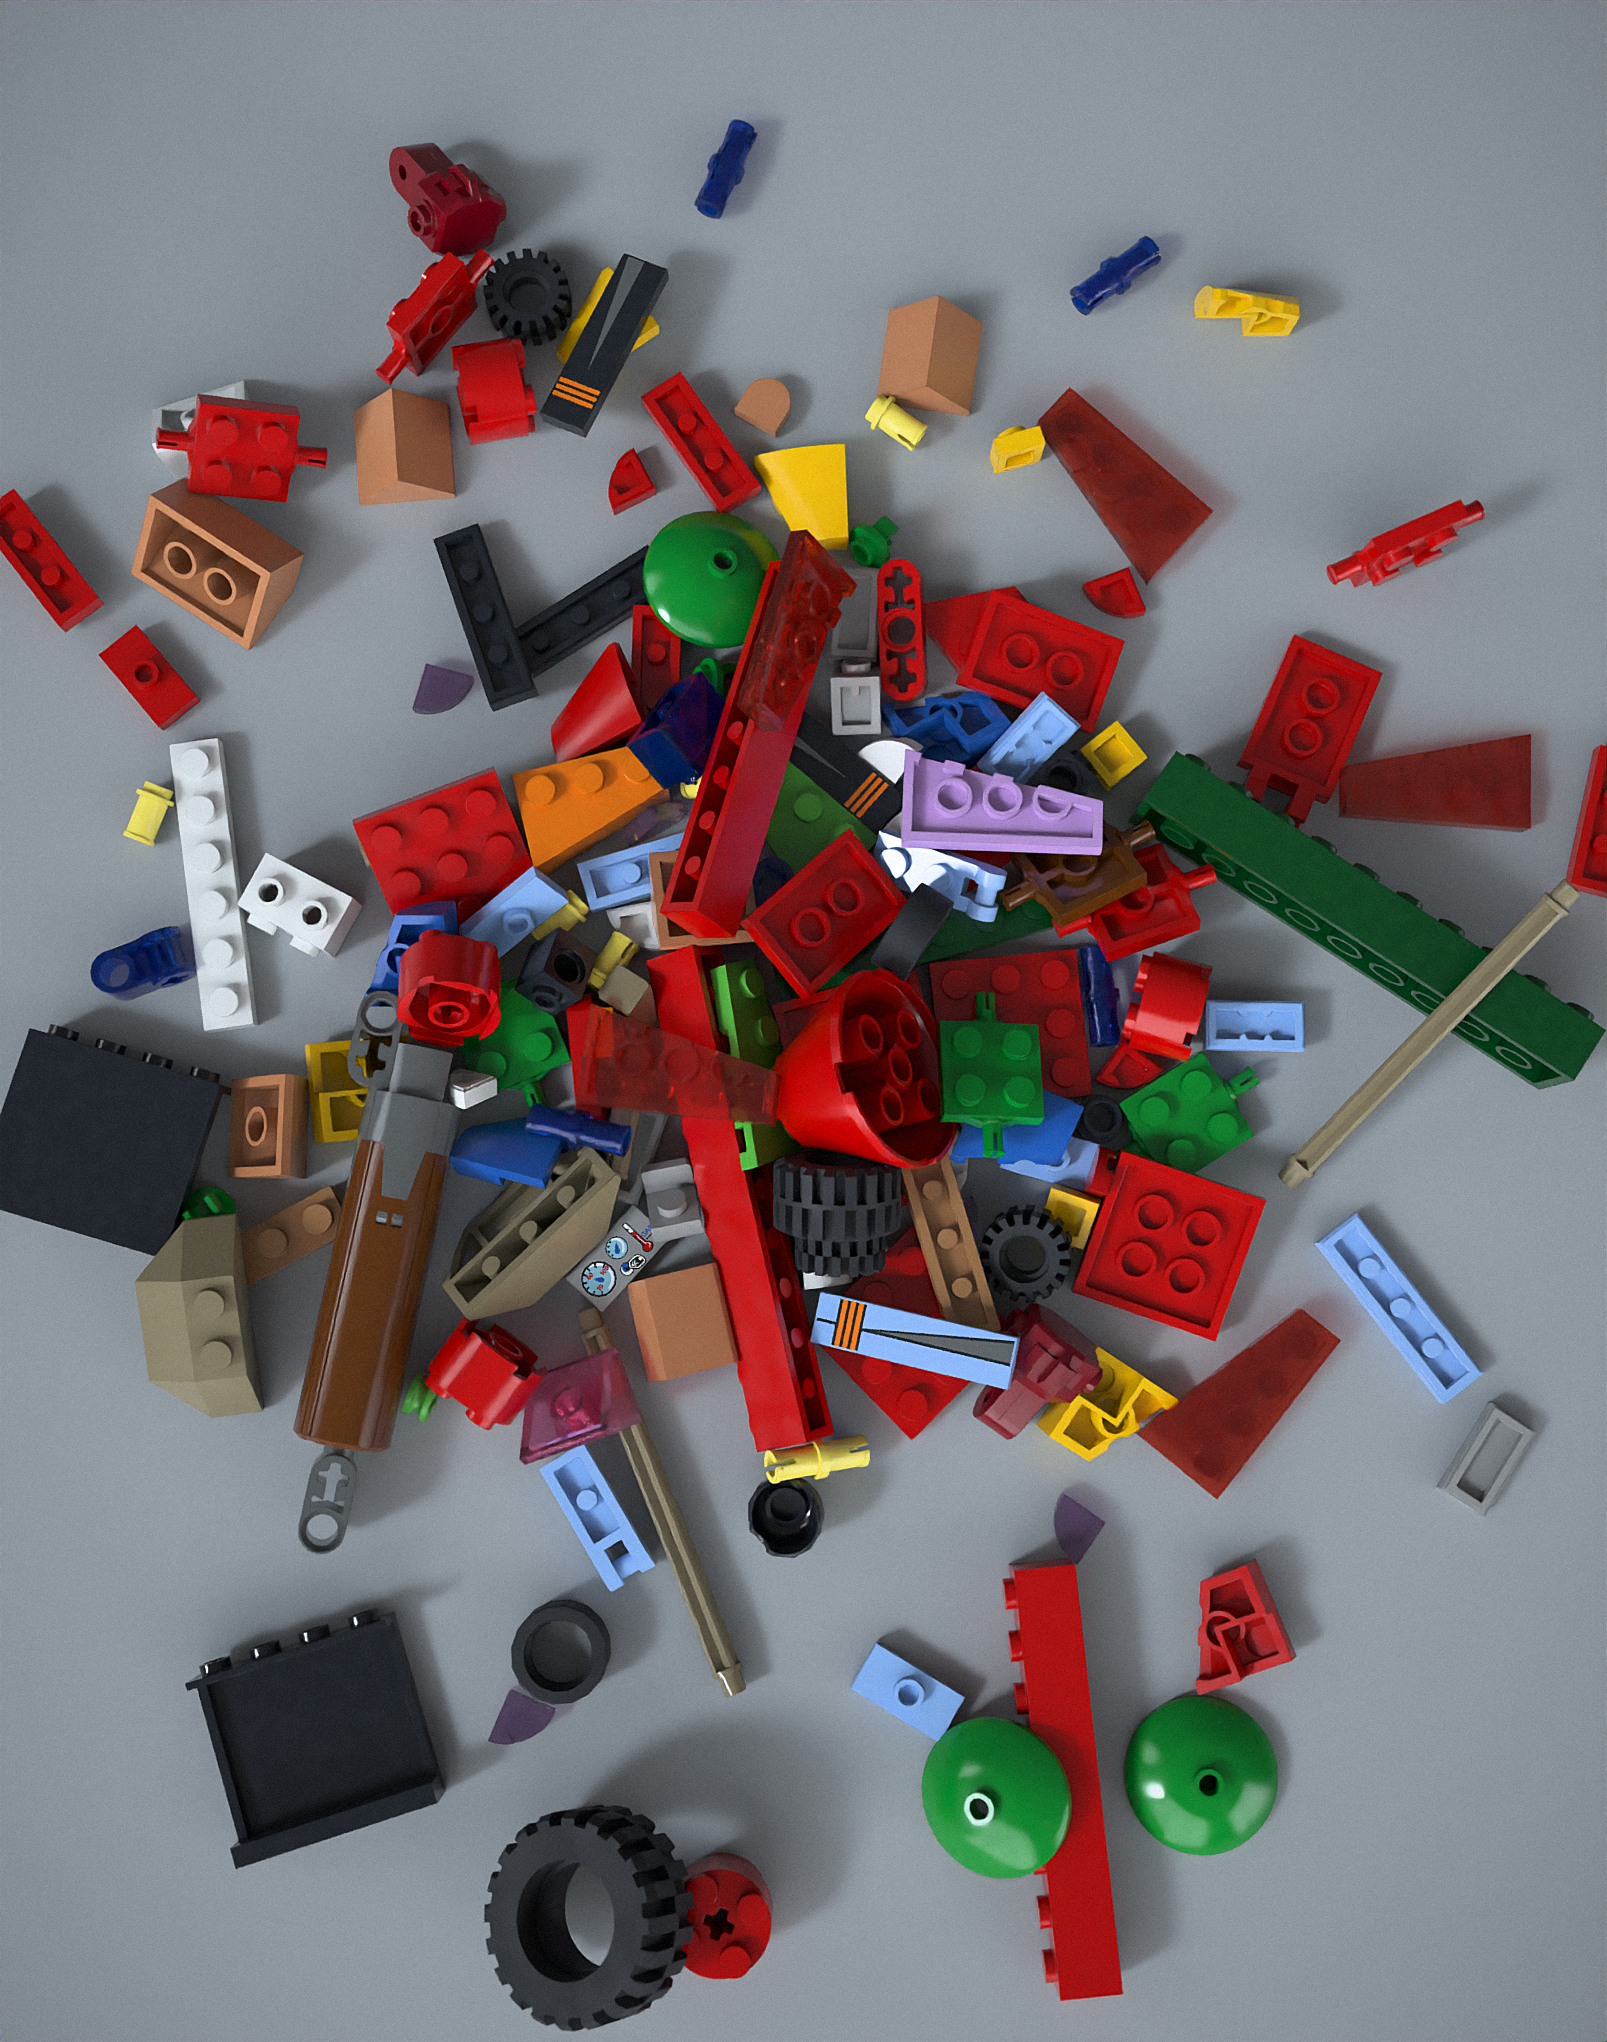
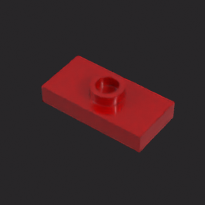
[99,625,201,731]

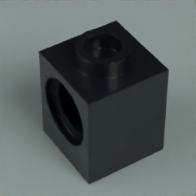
[1024,745,1098,796]
[514,926,598,1017]

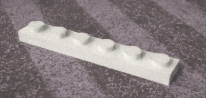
[169,738,258,1033]

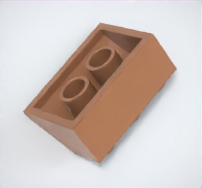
[131,477,304,650]

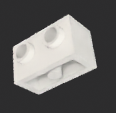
[237,853,363,958]

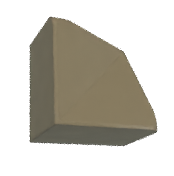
[598,964,658,1032]

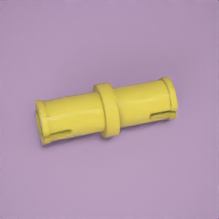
[764,1434,870,1484]

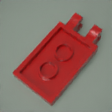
[1236,635,1383,829]

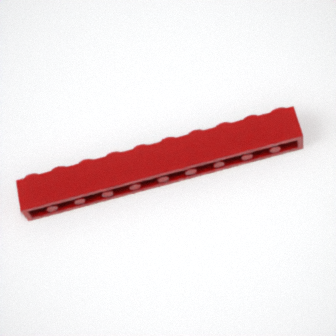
[646,945,834,1452]

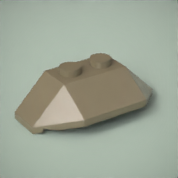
[441,1145,621,1321]
[135,1213,264,1418]

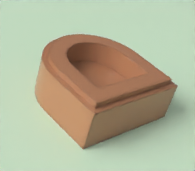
[734,378,791,438]

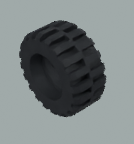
[484,1804,694,2032]

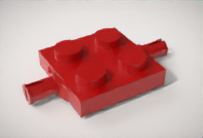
[375,248,495,385]
[156,394,328,503]
[1326,499,1485,588]
[1052,842,1217,963]

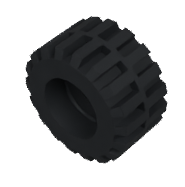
[773,1150,901,1242]

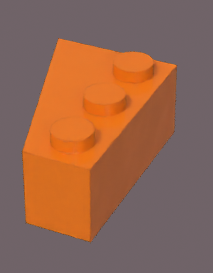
[512,740,671,876]

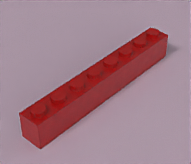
[660,556,841,938]
[1002,1558,1123,2001]

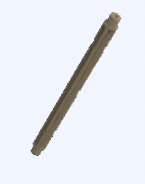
[1278,879,1582,1190]
[576,1307,747,1698]

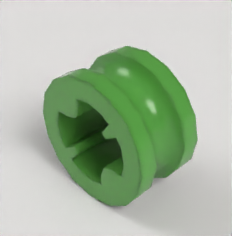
[401,1371,439,1422]

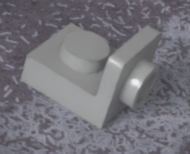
[830,659,882,735]
[641,1157,703,1243]

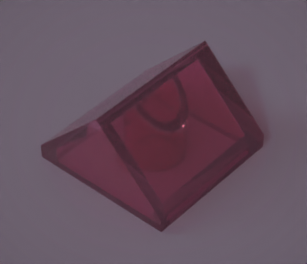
[519,1347,643,1465]

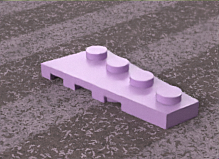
[901,749,1103,855]

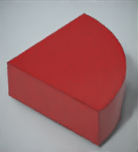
[608,448,656,516]
[1082,567,1146,619]
[1093,1039,1164,1090]
[1083,1145,1118,1197]

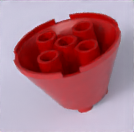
[766,968,958,1169]

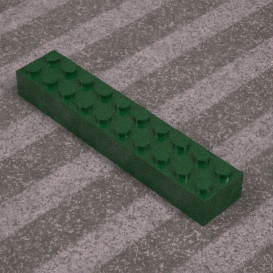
[1128,751,1606,1090]

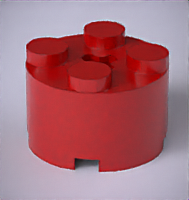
[451,337,536,446]
[397,929,501,1047]
[1120,951,1213,1062]
[425,1316,548,1430]
[682,1853,772,1980]

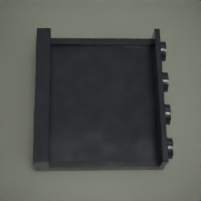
[0,1024,232,1256]
[185,1608,446,1869]

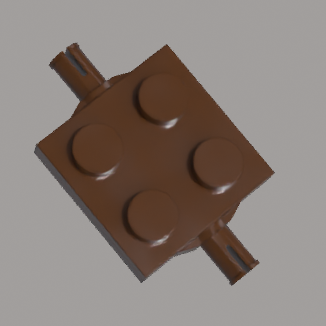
[999,819,1155,928]

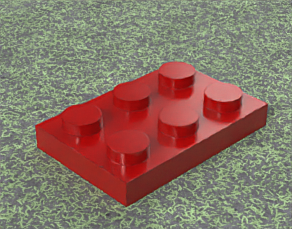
[955,589,1125,734]
[740,828,907,1000]

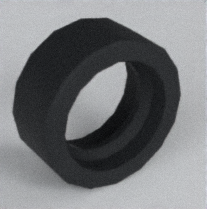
[871,882,954,981]
[511,1599,611,1705]

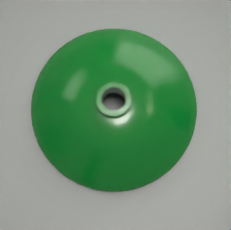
[643,511,781,649]
[1123,1695,1278,1856]
[921,1716,1072,1879]

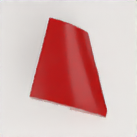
[551,642,649,763]
[1196,1558,1297,1695]

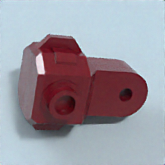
[389,142,507,258]
[973,1303,1103,1440]

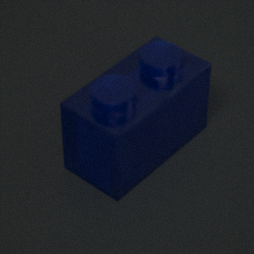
[626,671,726,790]

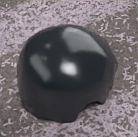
[748,1477,825,1558]

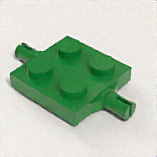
[460,976,571,1116]
[936,991,1045,1158]
[1113,1051,1260,1174]

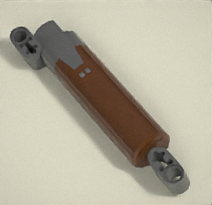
[293,991,462,1554]

